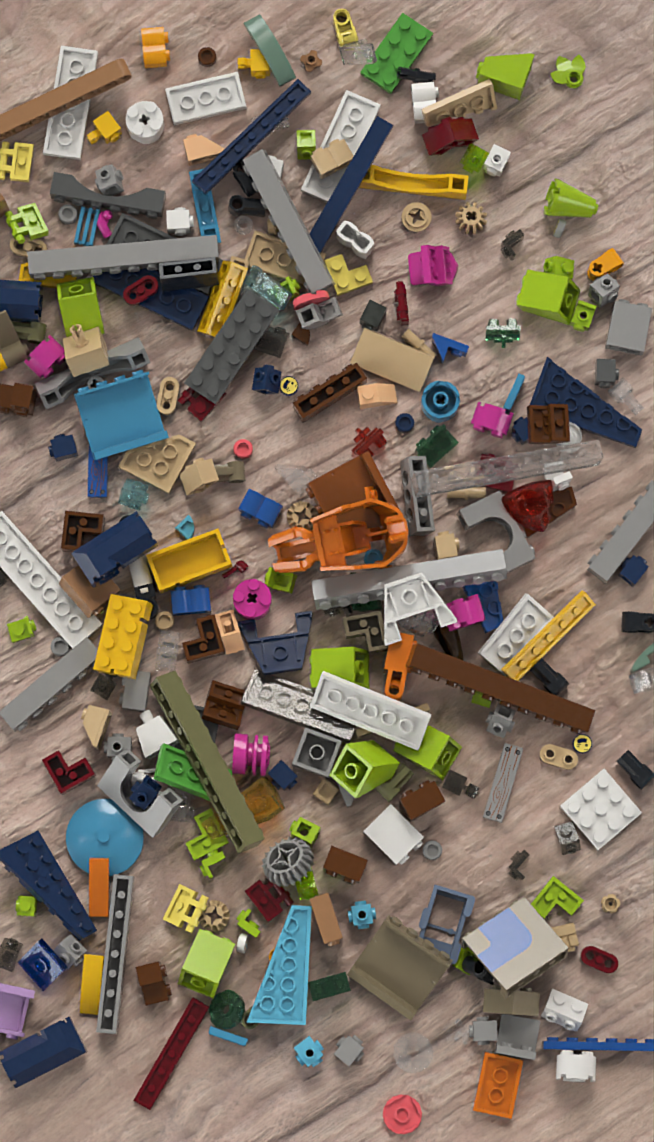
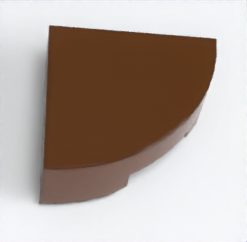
[291,322,310,346]

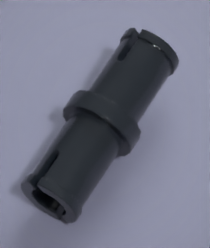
[397,67,436,83]

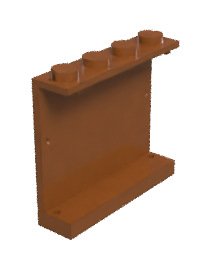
[305,451,400,529]

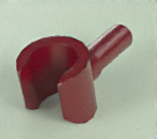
[222,560,248,579]

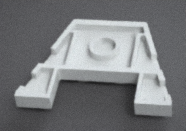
[384,572,458,646]

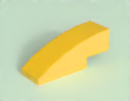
[80,954,105,1015]

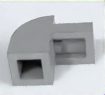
[296,297,343,330]

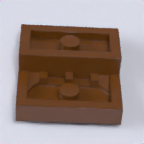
[527,404,570,444]
[201,680,249,730]

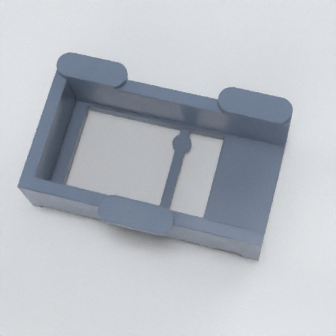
[419,885,475,964]

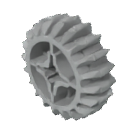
[262,836,314,887]

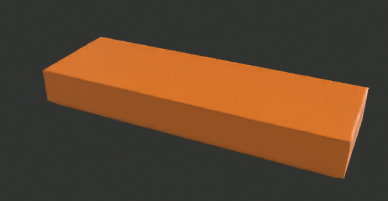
[89,858,109,917]

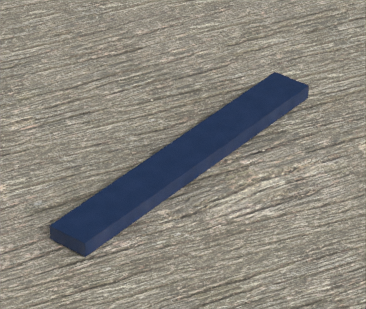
[192,79,311,195]
[310,116,394,254]

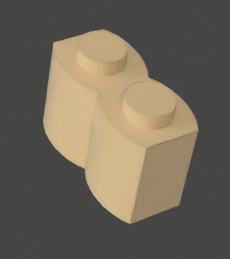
[311,139,354,179]

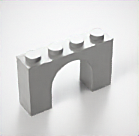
[457,490,535,574]
[97,748,183,838]

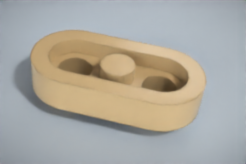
[10,236,47,258]
[157,377,180,415]
[540,744,578,770]

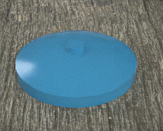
[66,799,144,876]

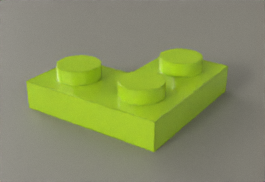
[185,808,229,861]
[531,876,584,919]

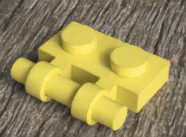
[0,142,34,182]
[163,884,209,933]

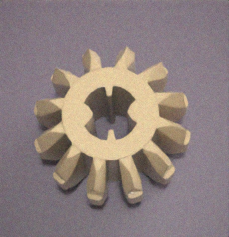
[455,202,487,234]

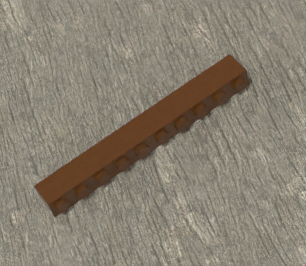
[406,643,596,735]

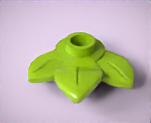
[550,55,586,89]

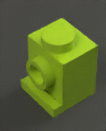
[570,300,596,332]
[289,817,321,848]
[16,896,38,917]

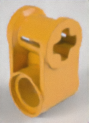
[587,248,624,281]

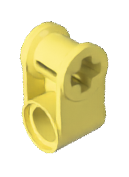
[333,9,358,48]

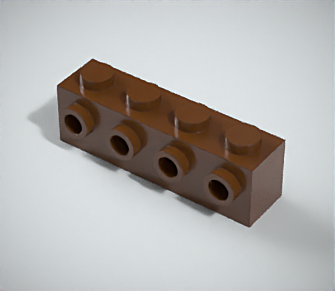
[293,363,367,423]

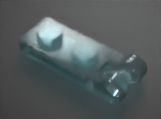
[244,265,293,310]

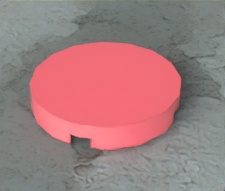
[292,290,330,310]
[383,1094,422,1134]

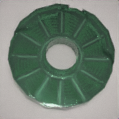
[209,990,245,1030]

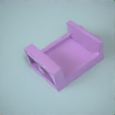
[0,983,35,1040]

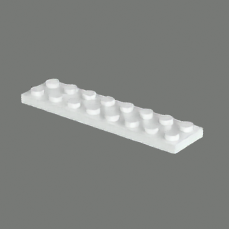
[0,511,103,649]

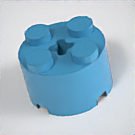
[421,381,460,423]

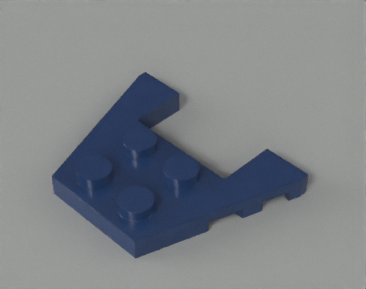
[238,611,313,675]

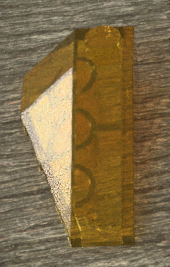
[201,777,285,839]

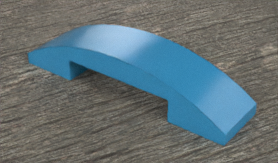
[189,169,221,243]

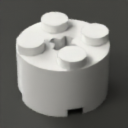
[126,101,165,144]
[556,1050,596,1082]

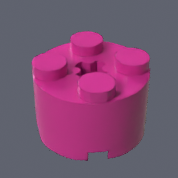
[24,335,65,378]
[471,402,514,439]
[233,579,272,620]
[446,594,486,631]

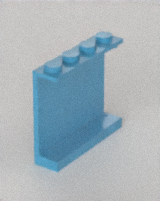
[74,369,169,460]

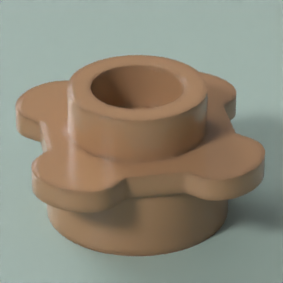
[300,50,322,72]

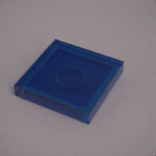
[17,938,68,991]

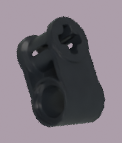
[233,160,256,197]
[621,611,654,633]
[462,956,494,985]

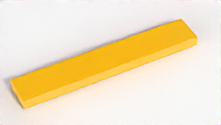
[501,590,596,681]

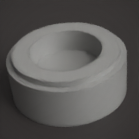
[58,204,78,224]
[553,219,567,238]
[51,637,70,657]
[423,840,442,860]

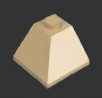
[81,705,112,750]

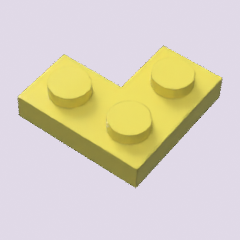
[324,254,373,296]

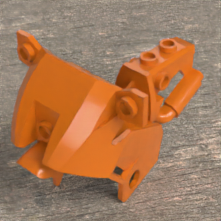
[268,486,408,573]

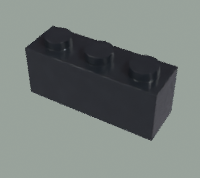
[159,257,219,292]

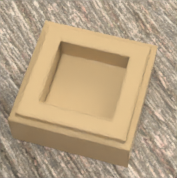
[313,779,340,805]

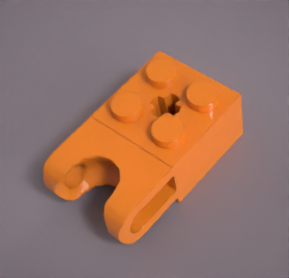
[383,633,417,701]

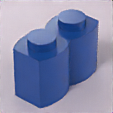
[238,489,283,529]
[170,585,211,616]

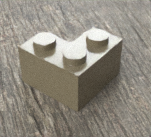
[342,610,388,654]
[483,985,540,1016]

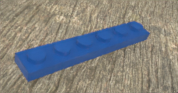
[542,1037,654,1051]

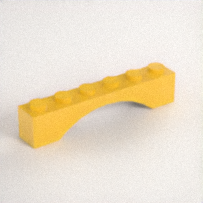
[359,165,469,200]

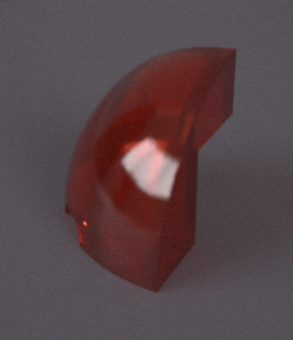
[501,480,554,532]

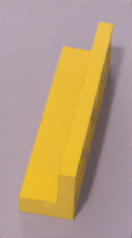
[197,260,248,337]

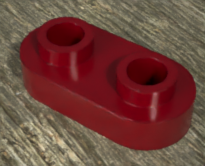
[123,275,159,306]
[580,946,618,973]

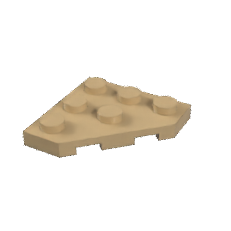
[118,435,196,494]

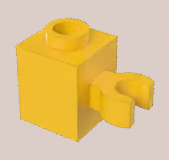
[237,49,270,79]
[86,111,122,145]

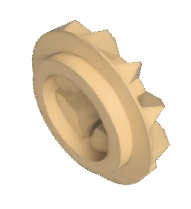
[401,202,432,233]
[287,501,317,530]
[199,900,230,932]

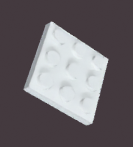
[560,769,642,851]

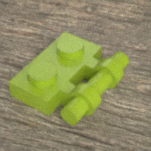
[5,203,49,244]

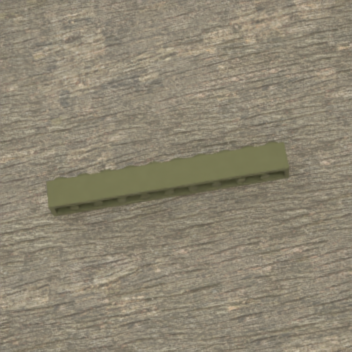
[149,671,265,854]

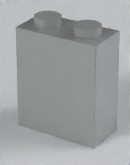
[605,299,652,356]

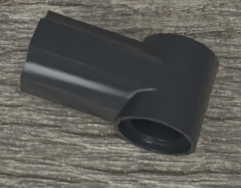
[228,195,265,217]
[530,658,569,696]
[616,750,654,790]

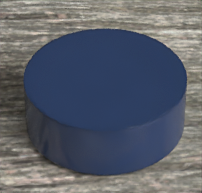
[395,413,414,433]

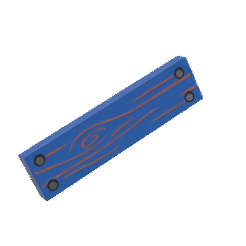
[88,446,108,498]

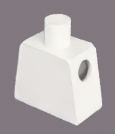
[136,710,180,760]

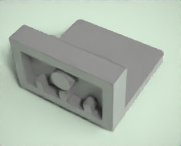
[495,1014,540,1060]

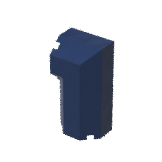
[0,280,43,322]
[71,511,158,588]
[0,1016,88,1088]

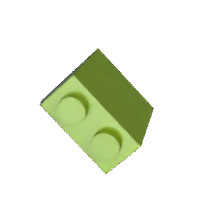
[476,53,535,100]
[516,269,581,325]
[57,277,105,337]
[309,647,370,689]
[393,725,462,780]
[329,740,400,798]
[177,929,235,999]

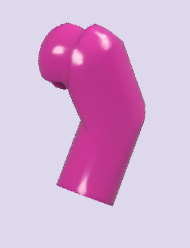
[97,210,113,239]

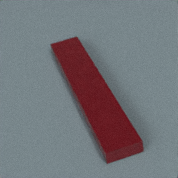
[133,997,210,1110]

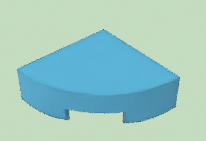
[175,515,194,540]

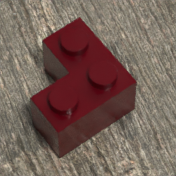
[422,117,479,156]
[42,750,96,795]

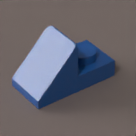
[432,333,469,364]

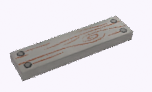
[483,743,523,823]

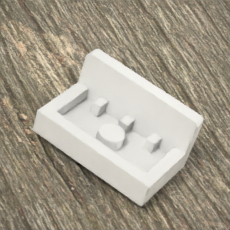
[541,989,588,1032]

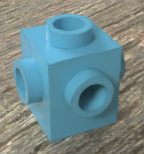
[348,901,376,929]
[294,1036,324,1068]

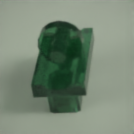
[485,318,521,348]

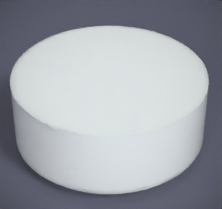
[236,933,249,954]

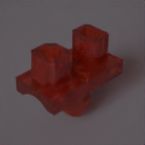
[351,427,387,457]

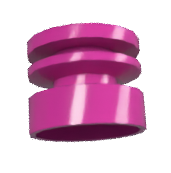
[232,733,270,776]

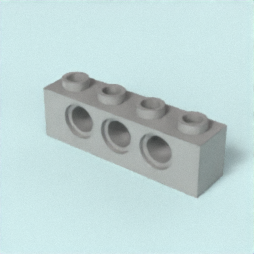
[400,456,435,536]

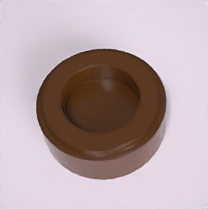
[198,47,217,67]

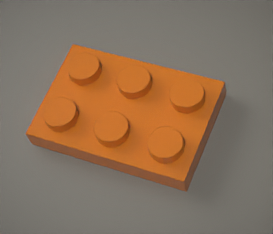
[473,1052,524,1119]

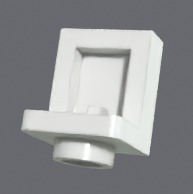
[544,468,573,492]

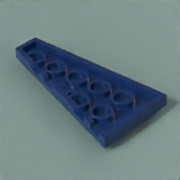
[530,357,642,448]
[0,831,97,941]

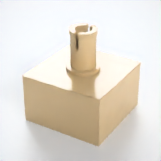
[63,324,109,377]

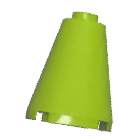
[544,178,598,218]

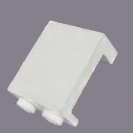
[363,804,424,865]

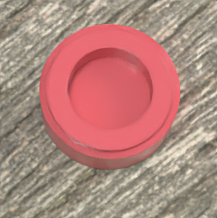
[234,439,253,459]

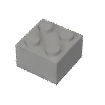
[292,727,342,779]

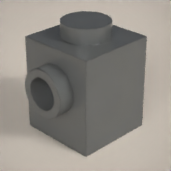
[595,359,619,388]

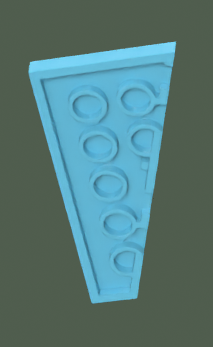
[247,905,312,1025]

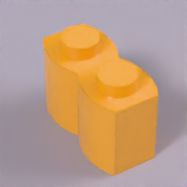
[141,27,170,69]

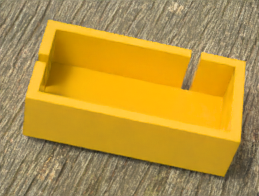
[146,528,232,594]
[93,594,153,680]

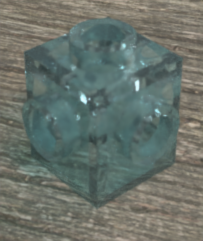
[118,478,150,511]

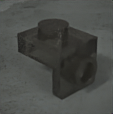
[500,229,524,261]
[554,821,581,855]
[507,850,530,881]

